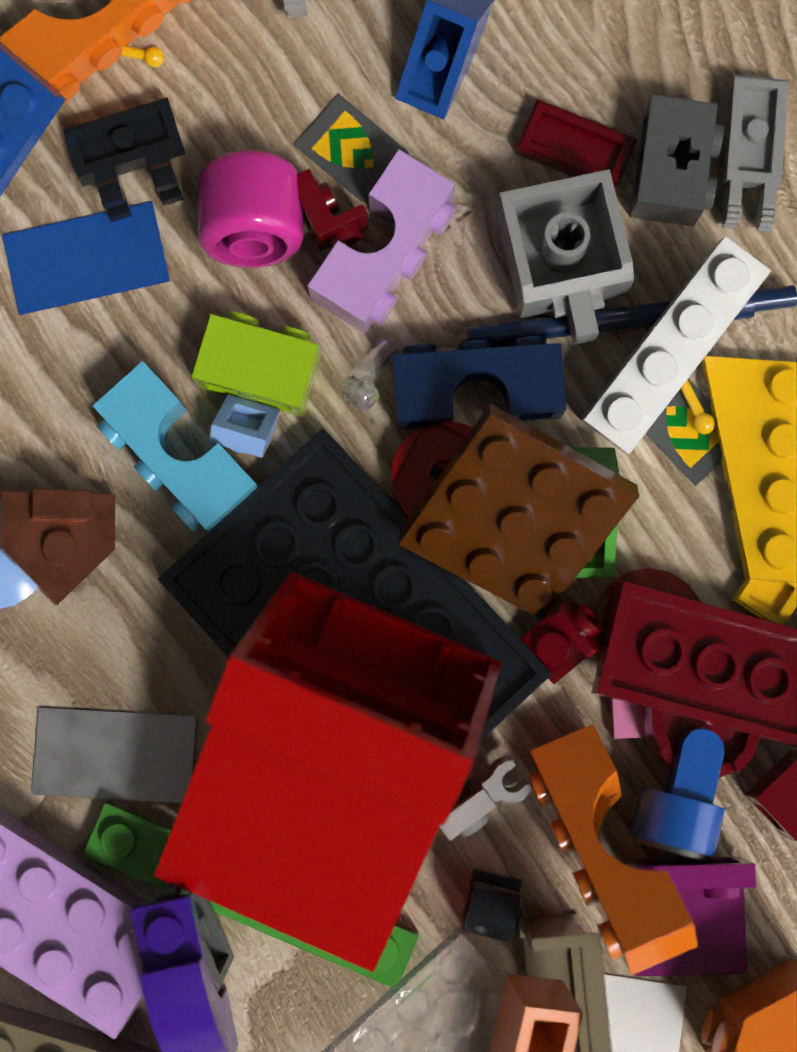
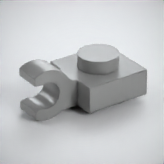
[440,756,533,841]

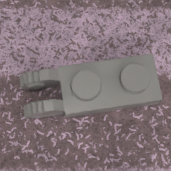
[722,75,789,232]

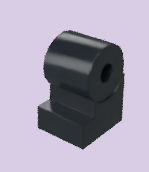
[460,867,522,943]

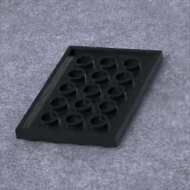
[157,428,552,743]

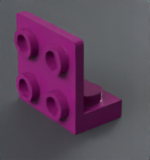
[627,856,756,976]

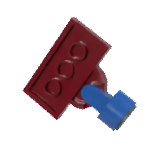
[591,581,797,861]

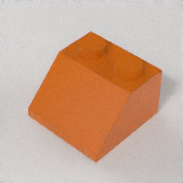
[701,958,797,1052]

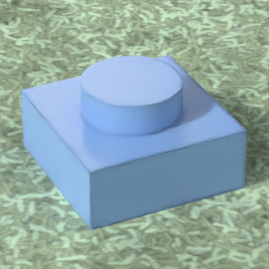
[209,394,280,458]

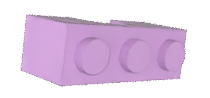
[308,149,457,334]

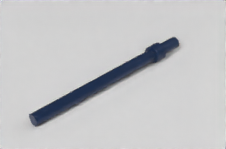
[467,285,797,346]

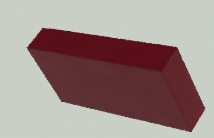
[515,99,637,192]

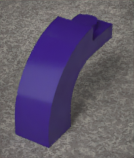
[130,893,238,1052]

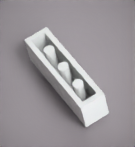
[580,236,771,454]

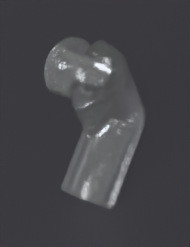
[340,336,400,411]

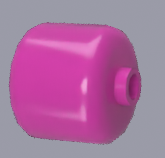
[197,150,304,268]

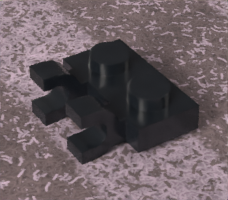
[63,97,186,222]

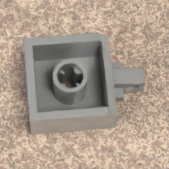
[496,169,634,345]

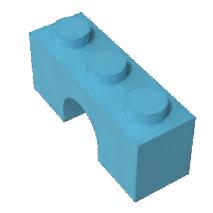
[93,361,258,532]

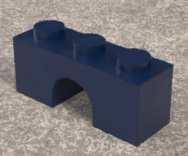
[393,336,566,430]

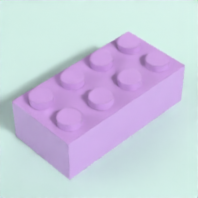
[0,808,148,1039]

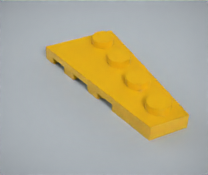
[701,356,797,584]

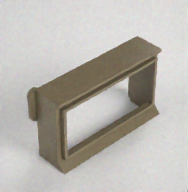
[516,908,612,1052]

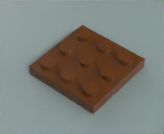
[398,404,640,620]

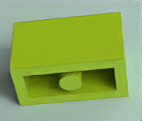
[191,311,321,417]

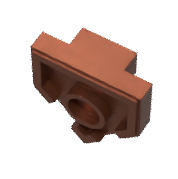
[0,489,115,606]

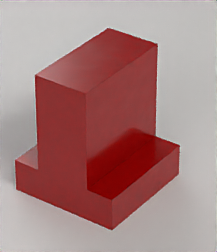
[154,571,502,973]

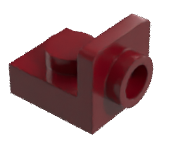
[297,169,368,252]
[520,596,605,685]

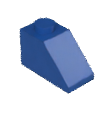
[395,0,494,120]

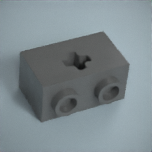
[630,94,724,227]

